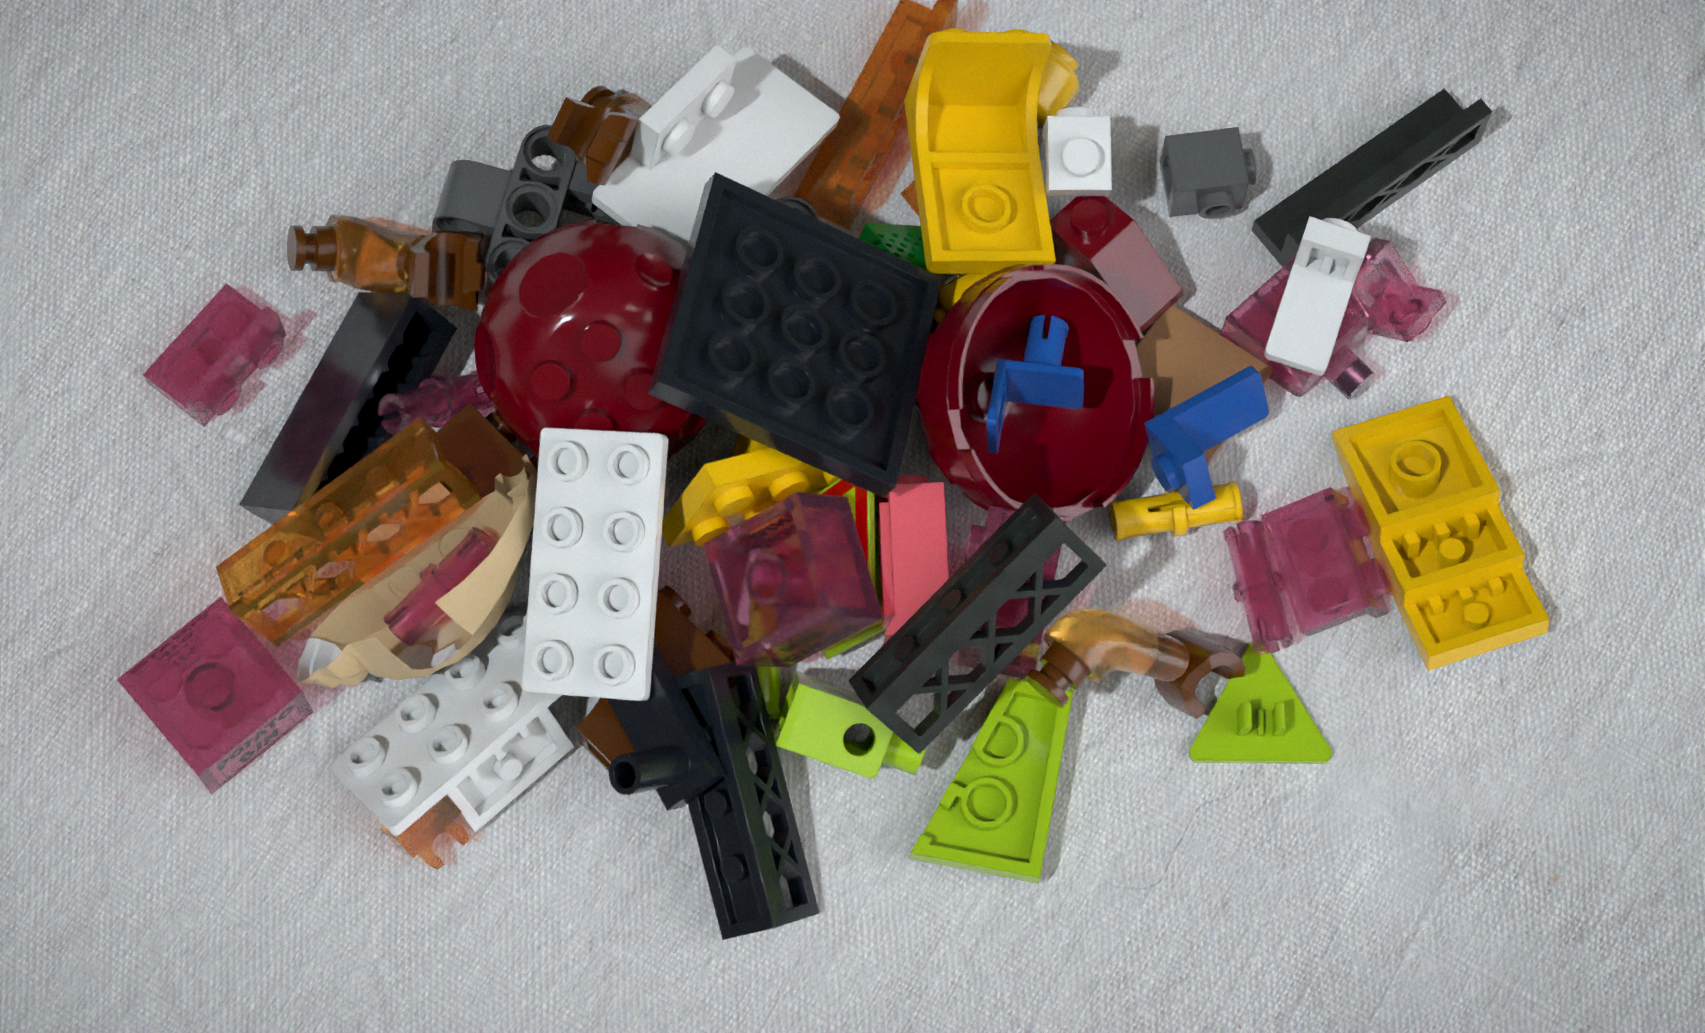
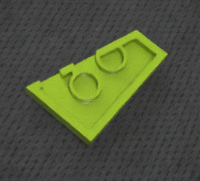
[909,678,1074,884]

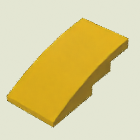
[1332,395,1550,671]

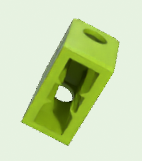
[773,670,926,779]

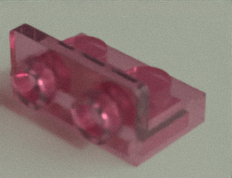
[143,283,287,427]
[1261,487,1390,637]

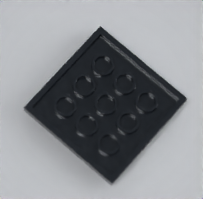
[648,172,942,498]

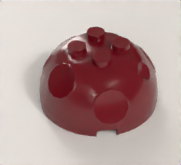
[474,220,708,461]
[916,264,1155,522]

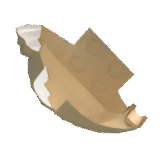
[296,454,538,688]

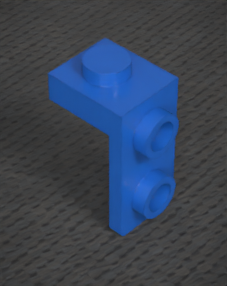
[1144,366,1269,510]

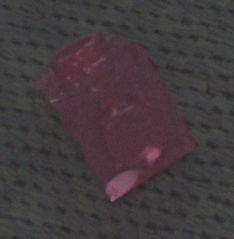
[1349,238,1447,342]

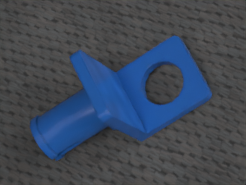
[986,315,1084,454]

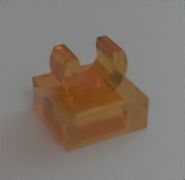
[380,795,469,869]

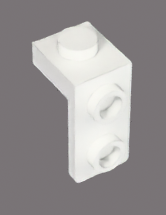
[1038,107,1112,196]
[1264,216,1371,375]

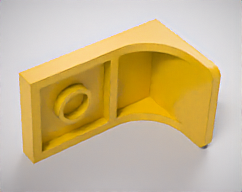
[904,28,1056,274]
[662,447,839,548]

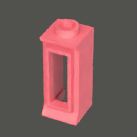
[877,475,949,645]

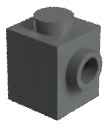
[1159,127,1256,219]

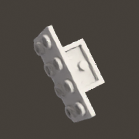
[592,44,840,249]
[522,428,668,701]
[329,601,574,836]

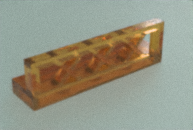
[794,0,958,230]
[216,417,482,647]

